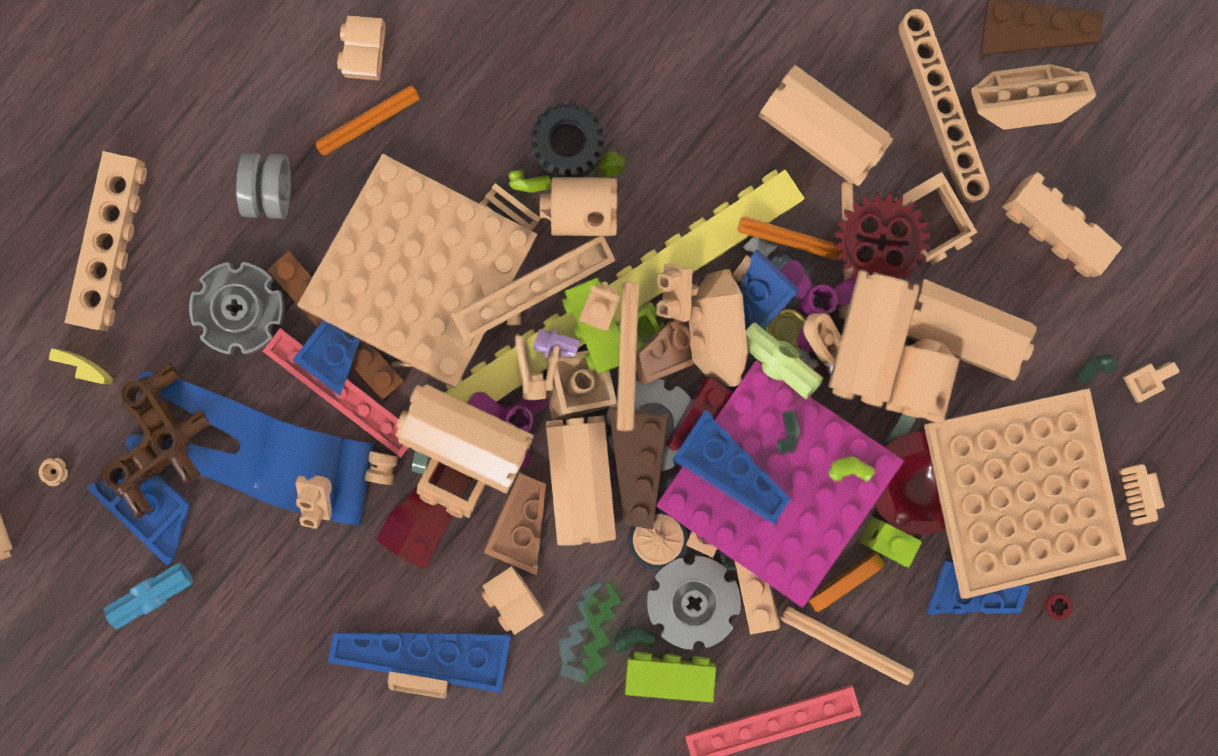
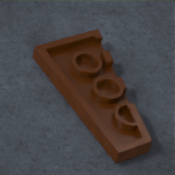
[979,0,1104,56]
[609,406,669,530]

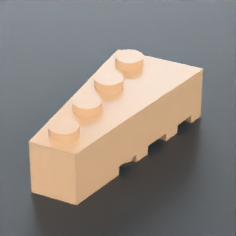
[1002,172,1122,277]

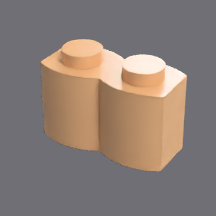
[337,15,385,81]
[482,565,545,635]

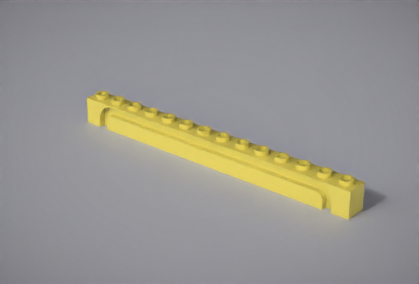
[445,169,805,403]

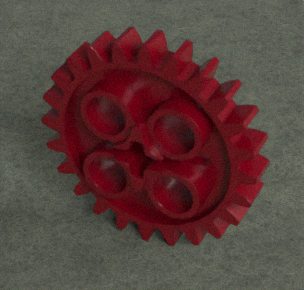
[834,192,931,280]

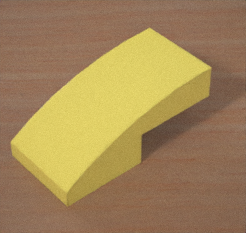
[49,348,113,384]

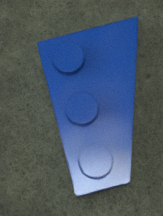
[740,249,800,330]
[293,321,360,396]
[926,558,1030,615]

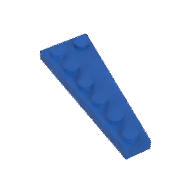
[328,632,511,693]

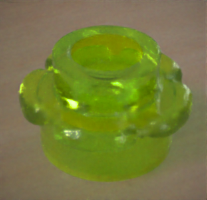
[598,152,626,177]

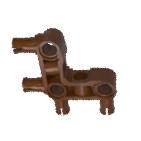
[103,362,211,518]

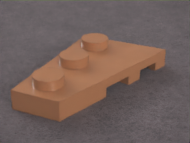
[636,318,695,384]
[483,472,546,575]

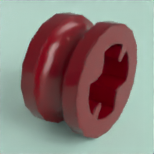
[1044,593,1073,620]

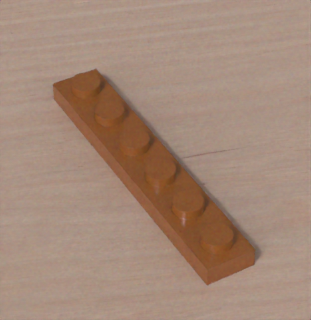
[267,251,405,400]

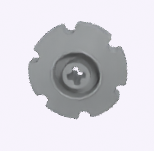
[189,262,285,354]
[606,379,692,471]
[647,555,741,649]

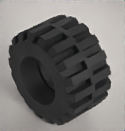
[531,102,604,177]

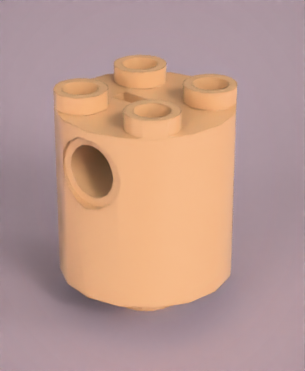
[540,177,617,236]
[886,338,960,424]

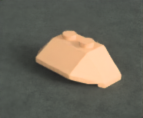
[971,64,1096,130]
[689,269,748,388]

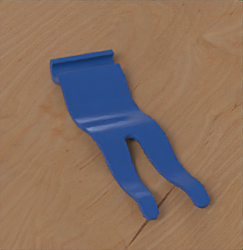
[126,372,375,525]

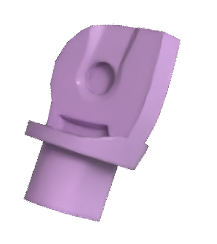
[533,328,580,358]

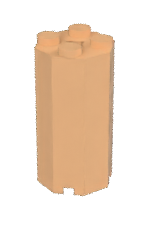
[759,65,893,186]
[828,271,919,407]
[906,279,1037,381]
[396,384,534,494]
[546,416,616,545]

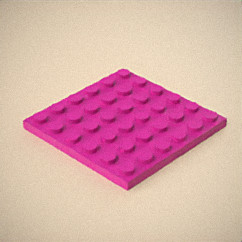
[656,360,904,608]

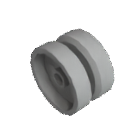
[236,153,291,219]

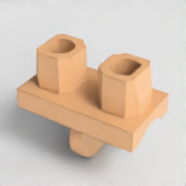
[657,263,698,322]
[296,475,332,528]

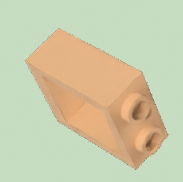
[893,172,977,265]
[417,459,486,518]

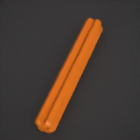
[315,85,419,156]
[737,217,843,260]

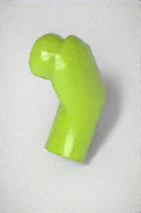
[509,170,552,193]
[829,456,875,482]

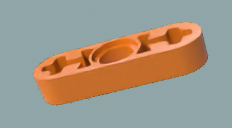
[808,552,885,612]

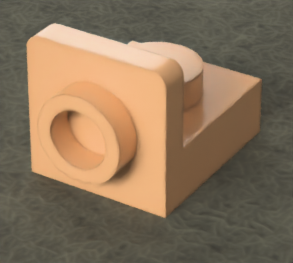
[579,283,620,331]

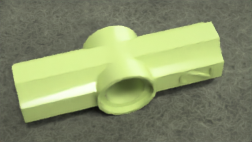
[746,323,823,399]

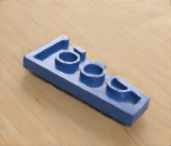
[673,409,790,525]

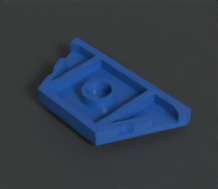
[87,473,191,566]

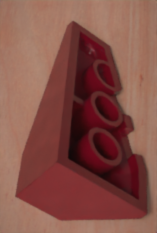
[376,463,473,569]

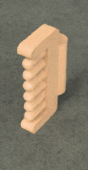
[1119,464,1165,525]

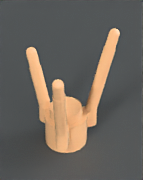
[515,335,560,400]

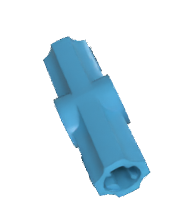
[104,562,193,630]

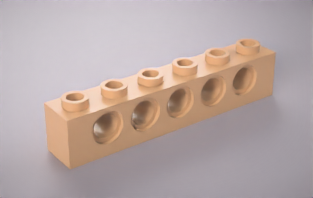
[65,151,147,331]

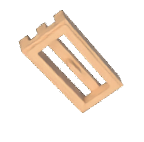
[479,183,541,231]
[387,672,448,699]

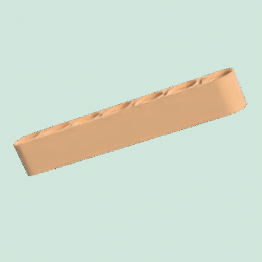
[898,9,989,204]

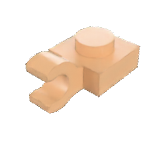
[1123,361,1180,403]

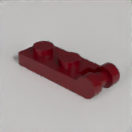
[666,376,733,451]

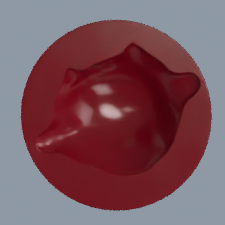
[874,432,946,535]

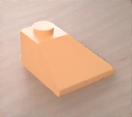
[546,350,617,420]

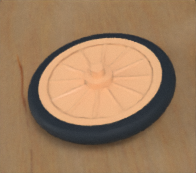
[628,509,689,571]

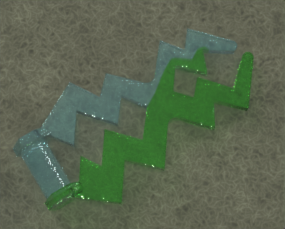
[559,583,621,686]

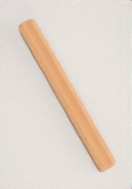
[617,282,639,431]
[781,607,914,685]

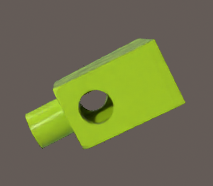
[858,516,922,568]

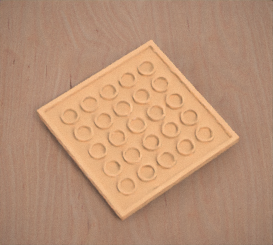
[298,154,538,389]
[924,388,1127,599]

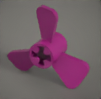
[780,260,856,353]
[467,392,549,469]

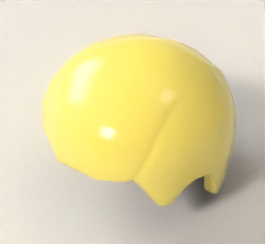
[765,309,806,351]

